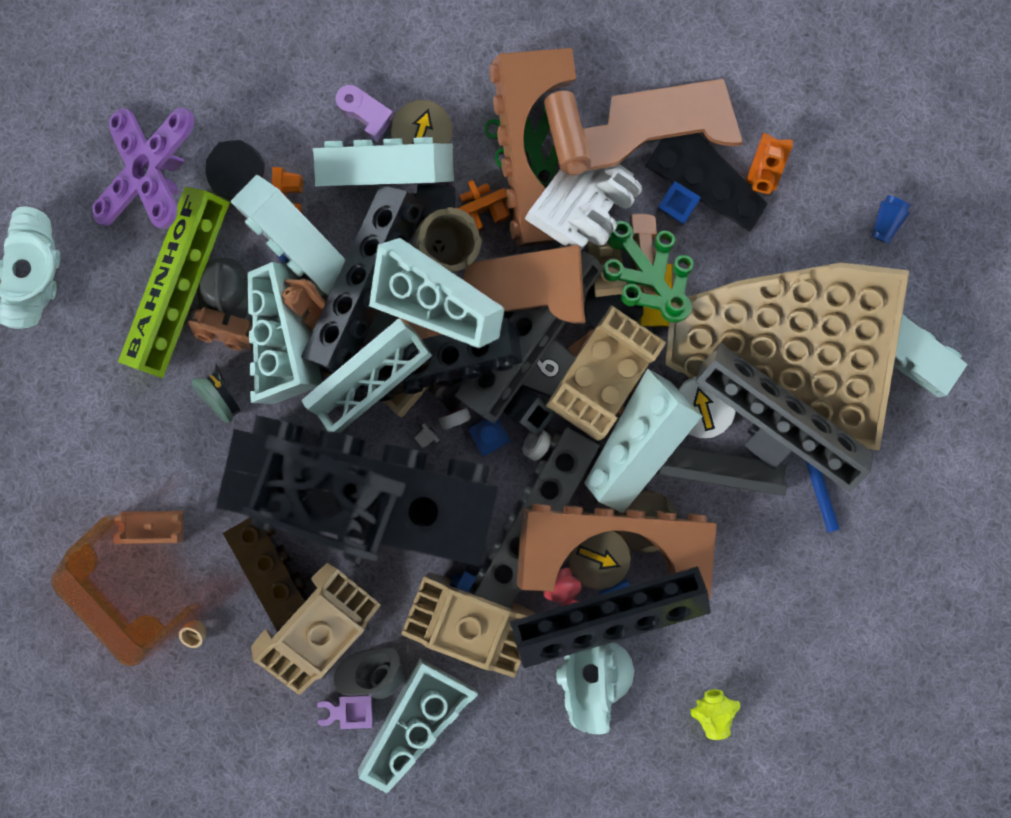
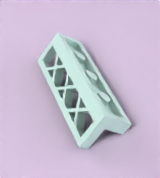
[301,318,433,433]

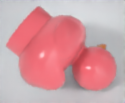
[543,568,582,606]

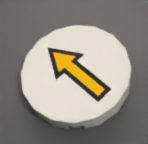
[678,376,736,438]

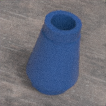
[871,195,910,244]

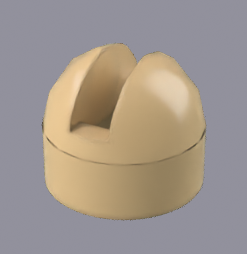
[179,620,207,648]

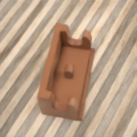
[113,511,184,544]

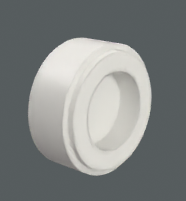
[438,407,471,430]
[522,430,551,461]

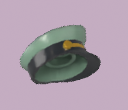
[190,364,241,423]

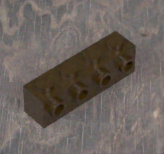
[223,517,308,632]

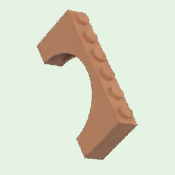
[489,48,576,247]
[516,504,717,600]

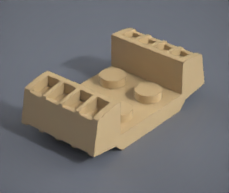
[546,305,666,441]
[251,563,381,695]
[401,572,535,678]

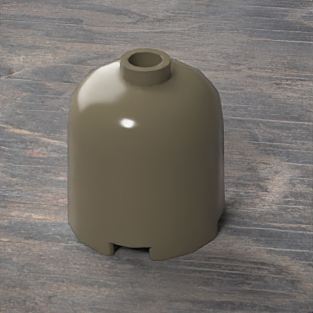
[412,207,482,273]

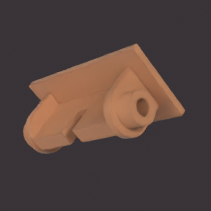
[282,279,327,332]
[189,307,253,351]

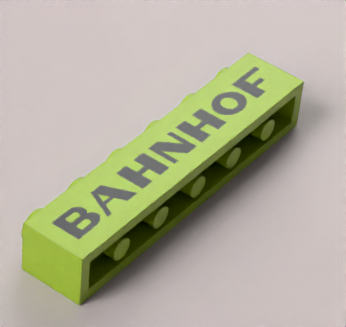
[118,186,230,379]

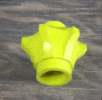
[690,689,741,740]

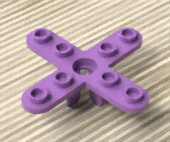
[92,107,194,229]

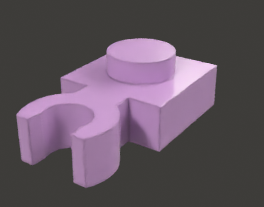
[317,695,373,729]

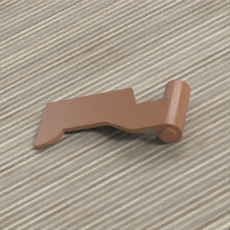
[544,79,743,175]
[400,245,585,339]

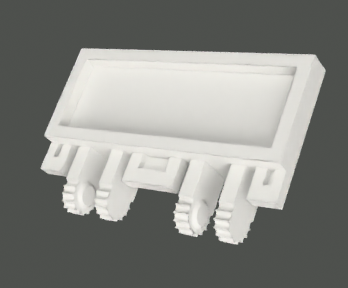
[525,164,642,250]

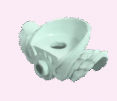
[0,207,60,329]
[556,642,635,734]

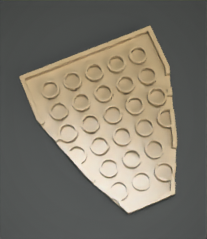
[665,262,909,450]

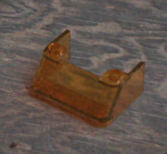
[51,515,201,666]

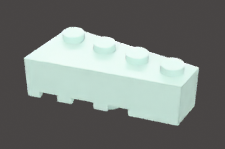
[313,137,454,186]
[230,175,346,297]
[369,238,505,348]
[248,262,322,404]
[894,314,968,398]
[584,368,702,513]
[358,658,478,793]

